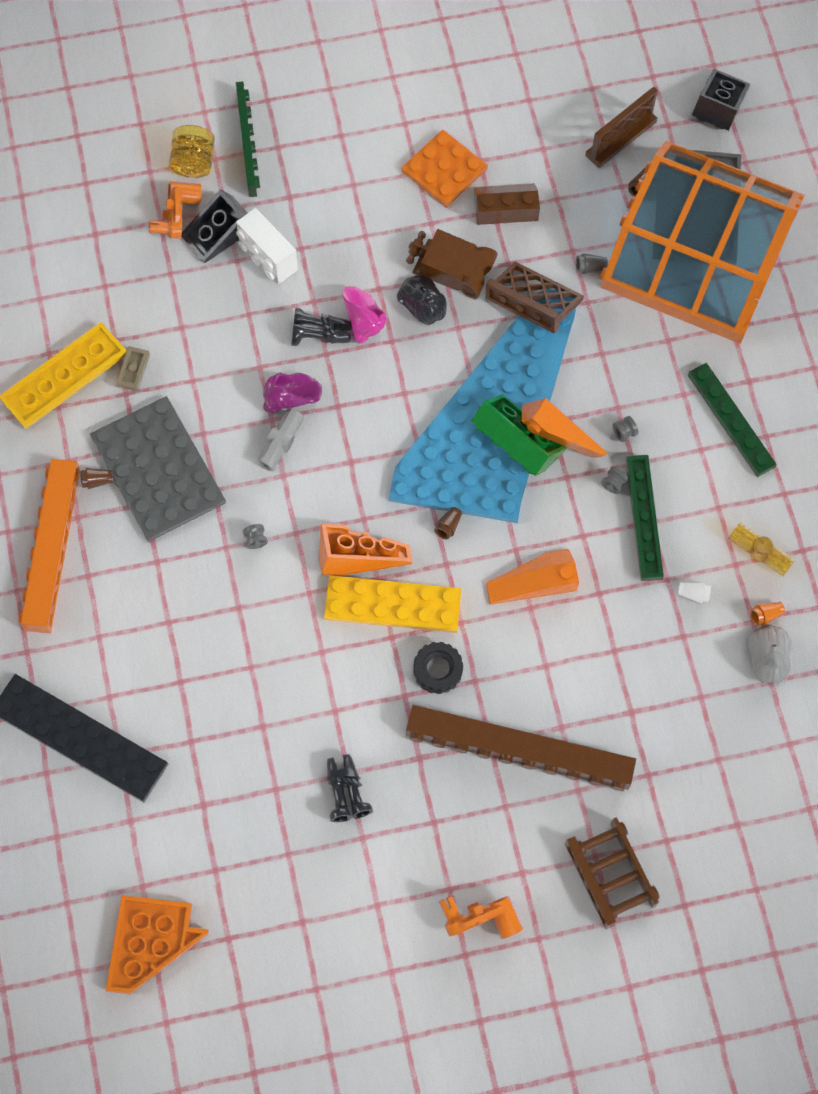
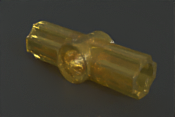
[728,523,795,576]

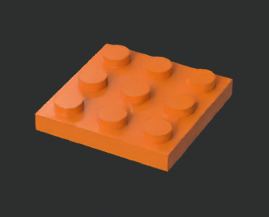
[401,129,488,208]

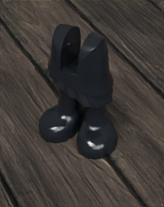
[291,307,352,346]
[327,754,373,823]

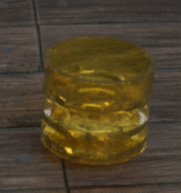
[169,125,215,178]

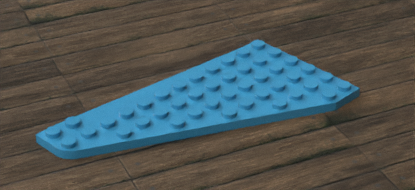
[389,289,576,523]

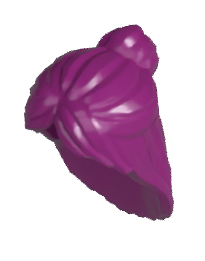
[263,372,322,413]

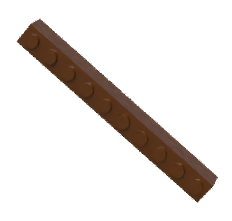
[406,705,637,791]

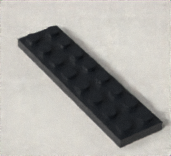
[0,674,169,803]

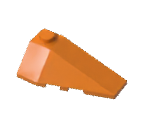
[522,398,607,458]
[318,524,413,575]
[486,549,579,605]

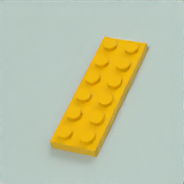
[0,322,127,430]
[324,575,462,633]

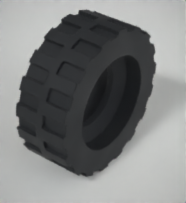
[413,642,463,694]

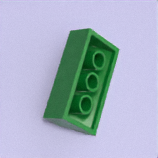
[471,394,567,476]

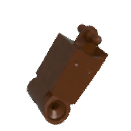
[406,229,498,300]

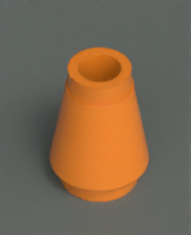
[750,602,785,626]

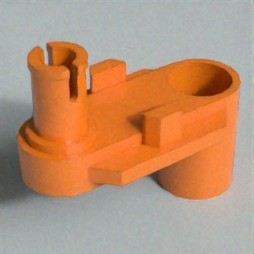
[149,182,202,239]
[439,896,523,939]

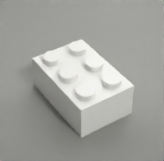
[236,208,298,284]

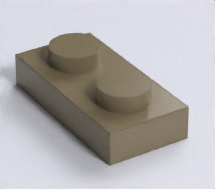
[116,346,150,392]

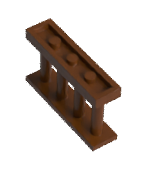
[565,817,660,929]

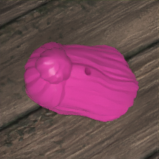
[342,286,386,344]

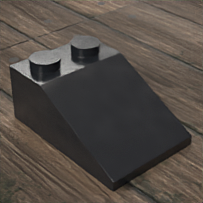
[692,69,750,131]
[181,189,248,263]

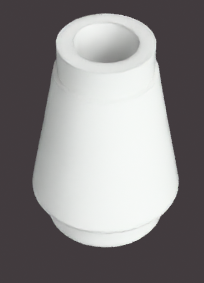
[678,582,712,604]

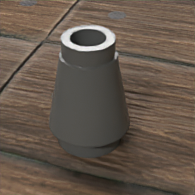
[576,253,608,274]

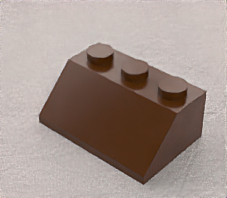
[474,183,540,225]

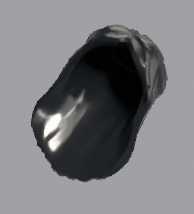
[397,275,447,325]

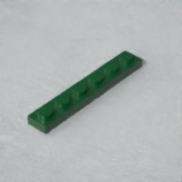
[236,81,260,197]
[688,362,777,477]
[626,455,664,581]

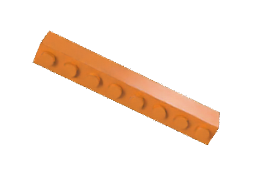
[18,459,80,634]

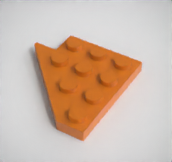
[106,895,209,995]

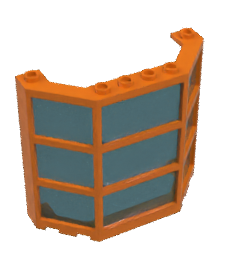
[599,141,805,344]

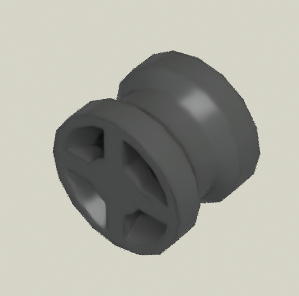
[613,416,638,442]
[601,467,628,494]
[242,524,268,549]

